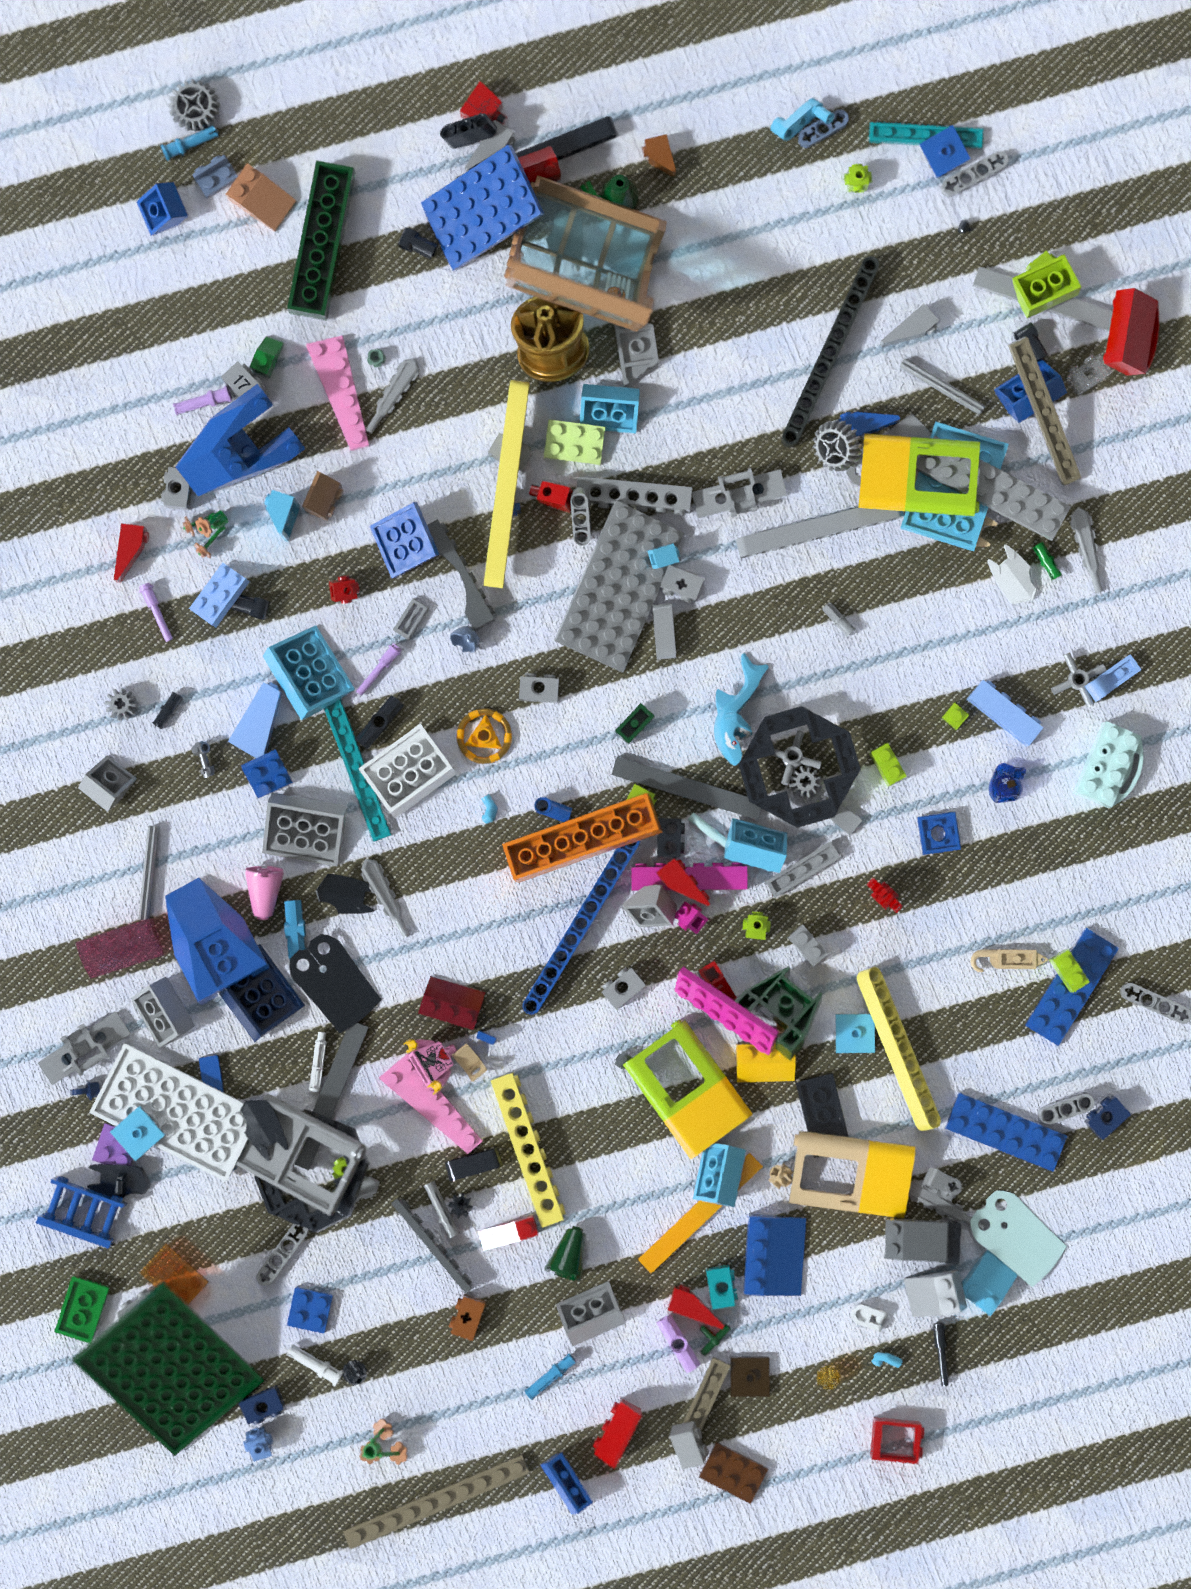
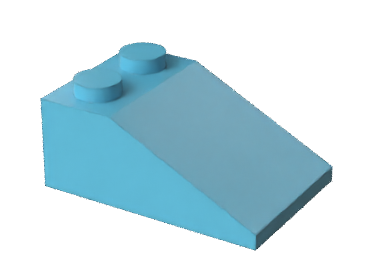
[962,1250,1018,1316]

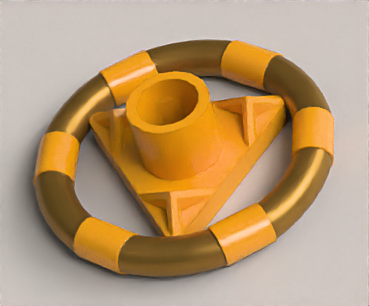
[456,708,512,764]

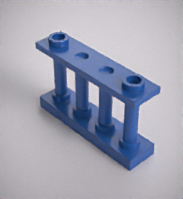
[36,1176,128,1249]

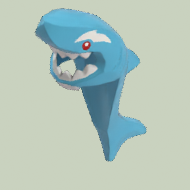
[714,653,769,766]

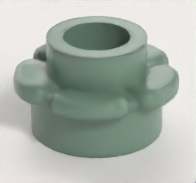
[367,349,386,367]

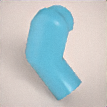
[481,794,498,824]
[872,1352,902,1368]

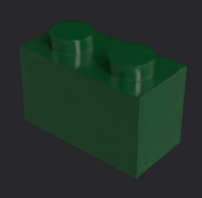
[614,703,655,745]

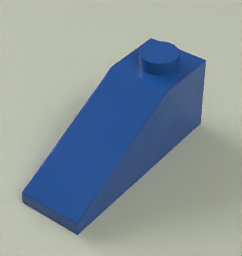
[838,411,900,438]

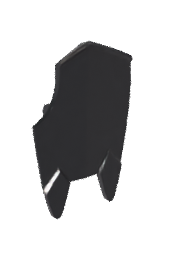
[316,874,374,914]
[240,1100,288,1161]
[87,1164,152,1198]

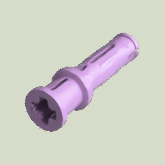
[173,385,232,415]

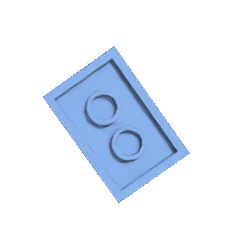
[189,563,250,628]

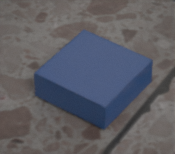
[476,1030,497,1045]

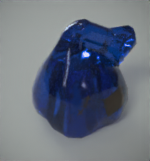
[988,763,1026,803]

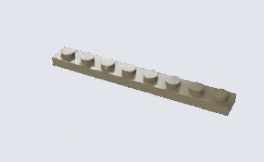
[1008,337,1082,486]

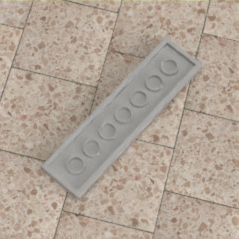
[916,436,1071,541]

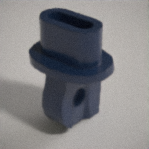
[70,1080,100,1100]

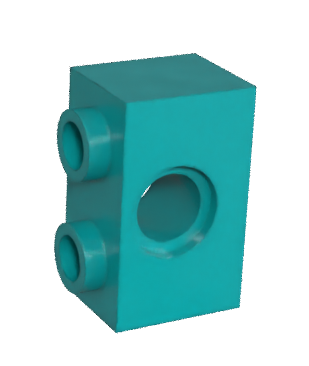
[706,1265,738,1310]

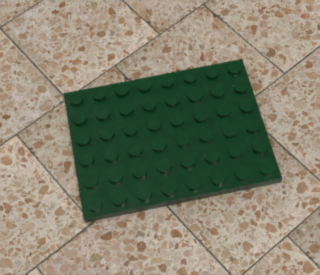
[72,1281,264,1456]

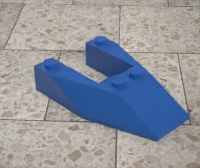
[175,384,305,496]

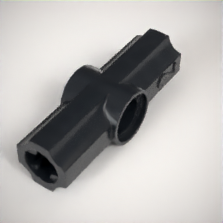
[355,695,404,750]

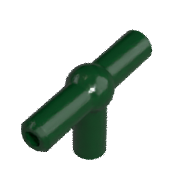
[700,1324,731,1356]

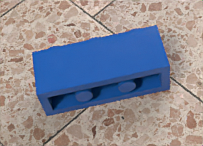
[540,1453,593,1515]

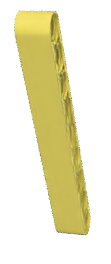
[857,967,941,1131]

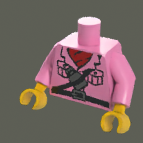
[403,1039,457,1095]

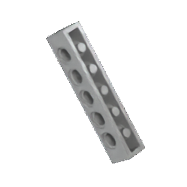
[576,477,692,515]

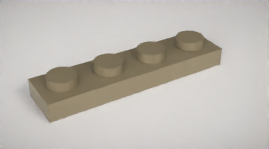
[682,1357,731,1430]

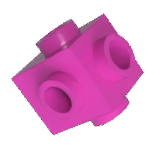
[675,901,709,934]

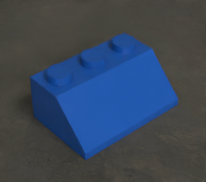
[994,359,1067,423]

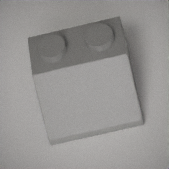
[78,755,137,812]
[622,884,677,927]

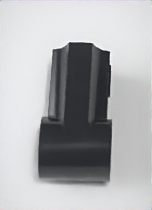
[397,227,438,260]
[1013,322,1048,362]
[230,594,271,620]

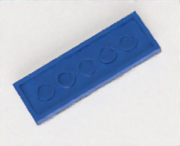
[1025,928,1119,1046]
[945,1092,1067,1172]

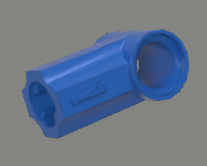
[534,797,572,822]

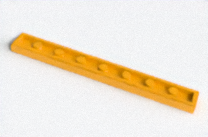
[638,1152,763,1273]

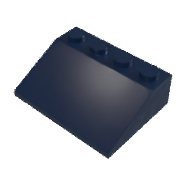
[219,944,305,1042]

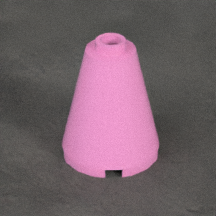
[245,866,284,920]

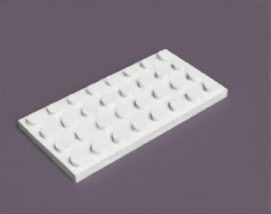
[89,1043,249,1182]

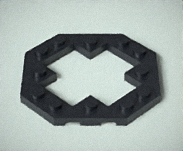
[738,706,861,828]
[254,1109,369,1232]

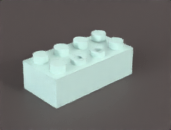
[1073,721,1143,808]

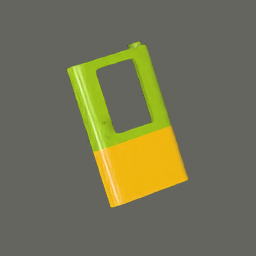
[858,434,980,516]
[623,1019,753,1159]

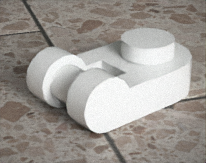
[851,1304,888,1332]

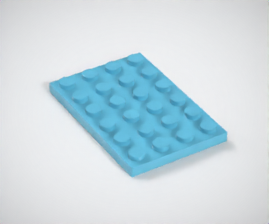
[900,422,1009,551]

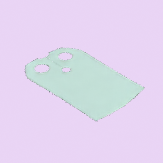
[970,1191,1067,1287]

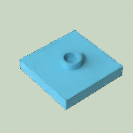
[835,1014,875,1053]
[110,1106,165,1161]

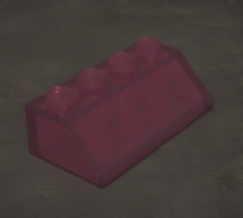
[75,919,164,979]

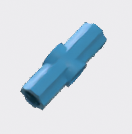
[284,900,306,959]

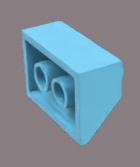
[580,384,640,433]
[265,490,301,542]
[724,818,787,873]
[693,1143,746,1207]

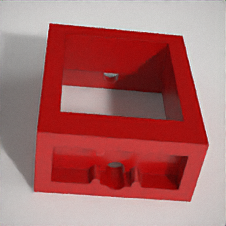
[870,1417,925,1464]

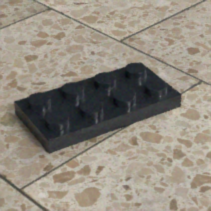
[795,1073,849,1158]

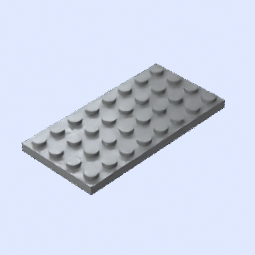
[554,501,684,672]

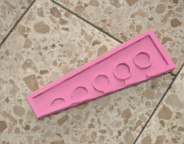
[306,335,369,451]
[379,1053,483,1154]

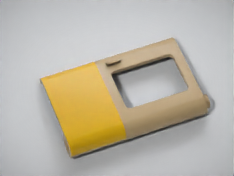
[788,1131,915,1218]

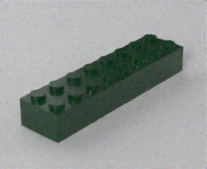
[287,160,356,321]

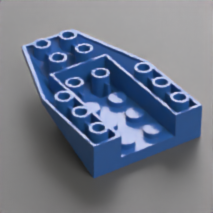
[165,878,270,1005]

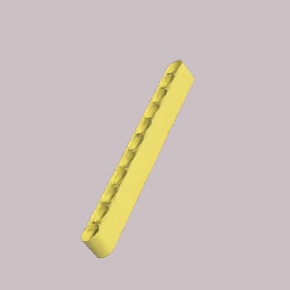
[484,380,530,588]

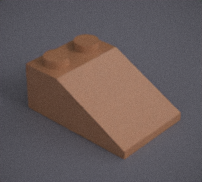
[226,163,297,232]

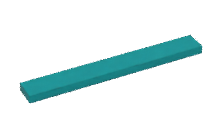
[324,699,392,842]

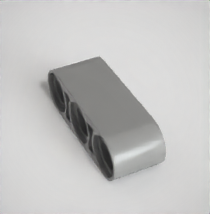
[571,487,592,546]
[652,603,676,660]
[1038,1093,1095,1124]

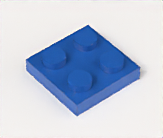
[241,749,293,798]
[287,1287,333,1334]

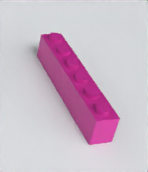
[631,863,747,891]

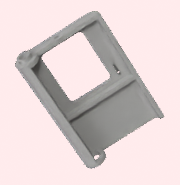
[235,1094,366,1215]

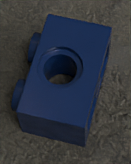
[1084,1096,1131,1140]
[239,1385,286,1425]

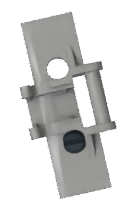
[692,468,787,518]
[38,1011,131,1085]

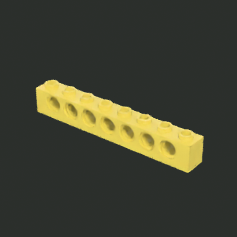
[491,1072,566,1228]

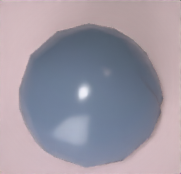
[450,626,480,653]

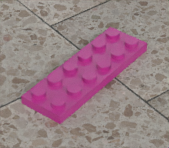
[674,967,779,1056]

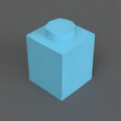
[648,543,680,569]

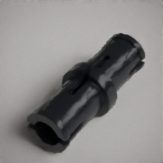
[152,691,183,729]

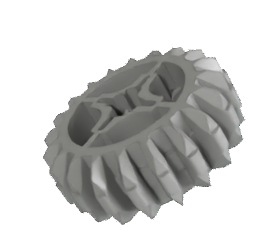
[168,79,220,132]
[812,420,862,472]

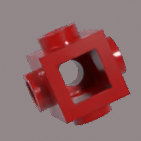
[329,575,359,604]

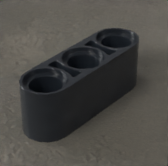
[440,113,497,149]
[445,1147,503,1181]

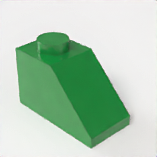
[250,336,284,378]

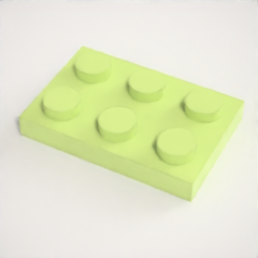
[544,419,605,465]

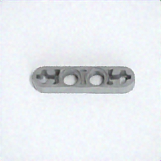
[941,151,1009,197]
[1120,983,1191,1024]
[257,1224,309,1286]

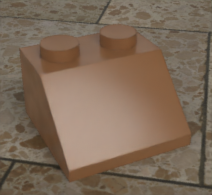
[302,471,343,521]

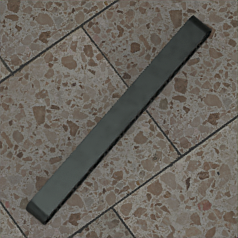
[781,256,879,448]

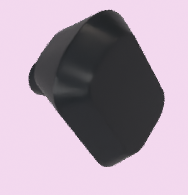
[957,219,971,234]

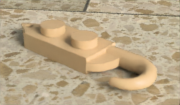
[970,949,1048,972]

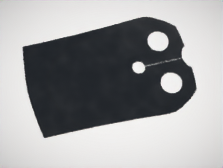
[289,934,382,1034]

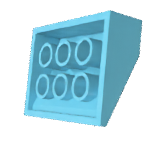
[263,626,355,720]

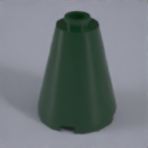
[601,175,639,209]
[544,1226,586,1282]

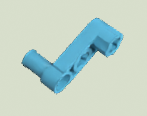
[771,98,834,141]

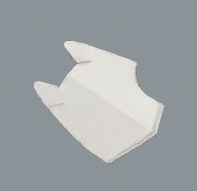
[987,545,1037,604]

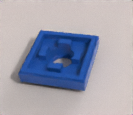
[917,812,961,855]

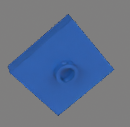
[919,125,971,178]

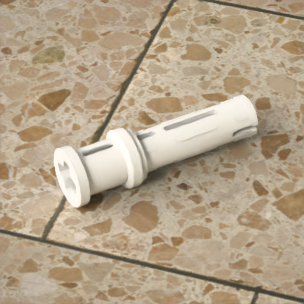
[286,1344,344,1386]

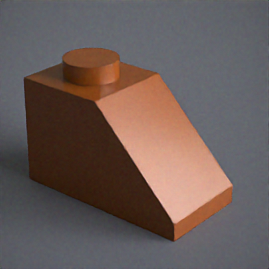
[642,134,676,176]

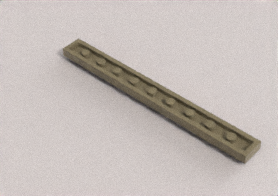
[343,1454,530,1550]

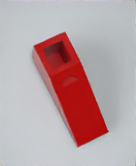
[656,858,711,906]
[697,960,737,1001]

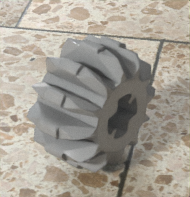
[105,688,138,721]
[789,766,821,798]

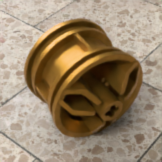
[511,293,589,382]

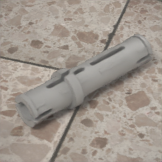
[423,1181,460,1238]

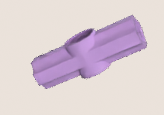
[656,1314,701,1373]

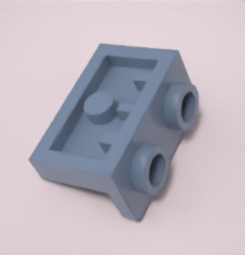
[193,155,238,198]

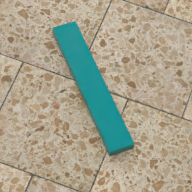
[869,122,984,149]

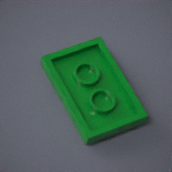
[54,1275,110,1343]

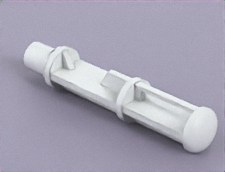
[309,1032,327,1092]

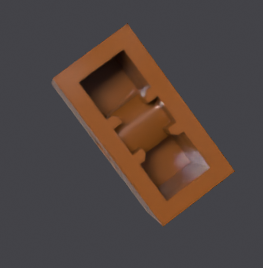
[449,1294,486,1341]

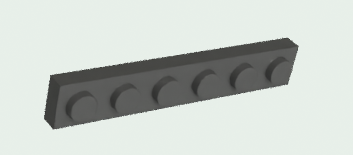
[391,1197,472,1294]

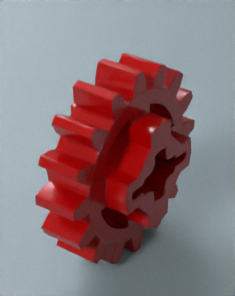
[866,878,903,913]

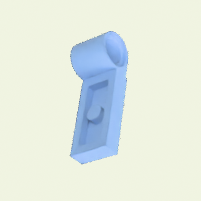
[1085,654,1141,702]

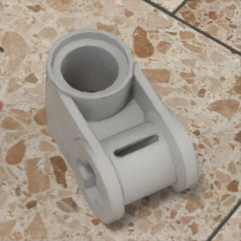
[921,1168,962,1200]

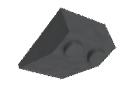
[885,1218,949,1262]

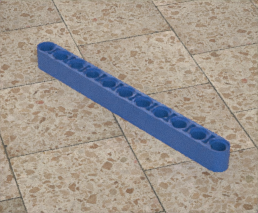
[523,841,640,1015]

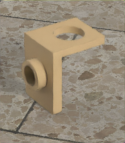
[452,1043,487,1082]

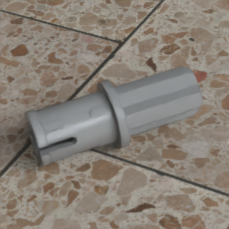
[822,602,855,637]

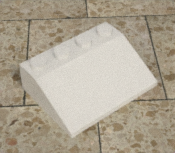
[359,724,457,818]

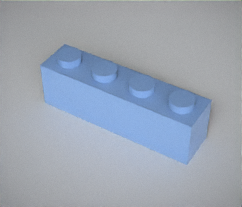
[966,680,1043,747]

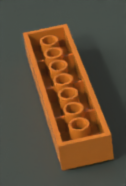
[502,793,663,883]

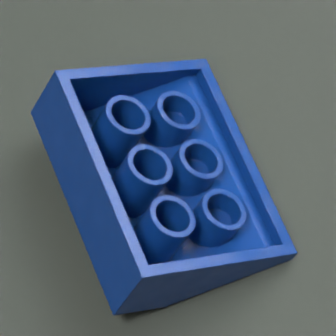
[743,1214,806,1296]

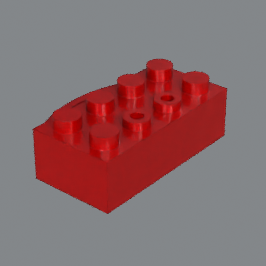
[1103,288,1159,376]

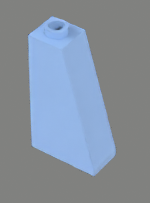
[228,682,282,758]

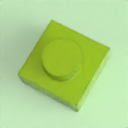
[942,703,969,730]

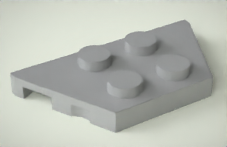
[613,315,659,386]

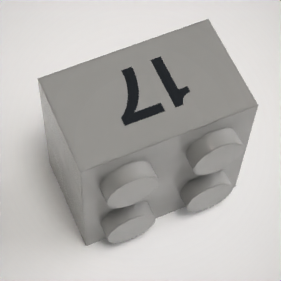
[221,361,269,398]

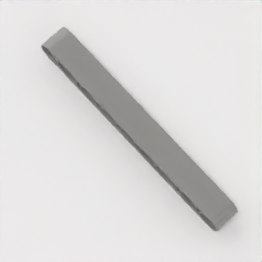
[736,508,905,558]

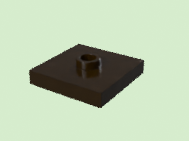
[730,1356,770,1397]

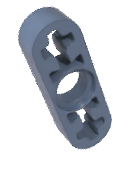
[798,110,849,148]

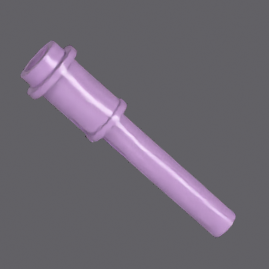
[139,582,173,642]
[356,643,402,696]

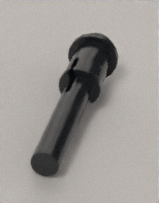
[931,1322,949,1386]

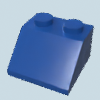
[136,182,188,236]

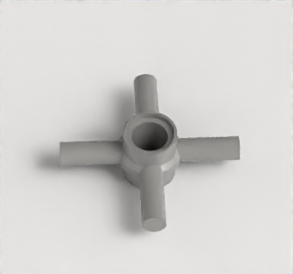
[1051,652,1106,707]
[770,730,822,785]

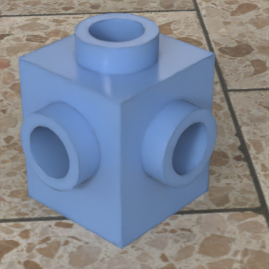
[243,1426,273,1462]

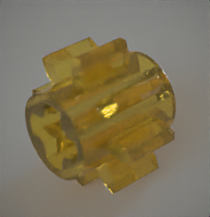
[816,1366,841,1390]

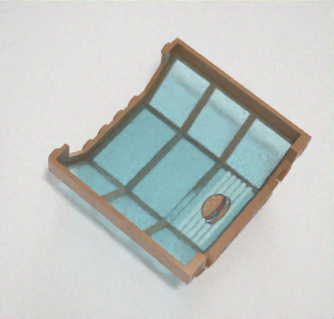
[504,175,667,332]

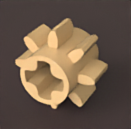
[769,1163,793,1189]

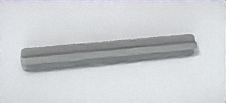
[900,358,985,414]
[138,826,159,921]

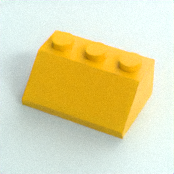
[736,1043,795,1083]

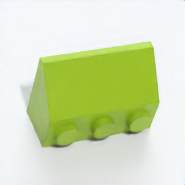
[1012,254,1081,318]

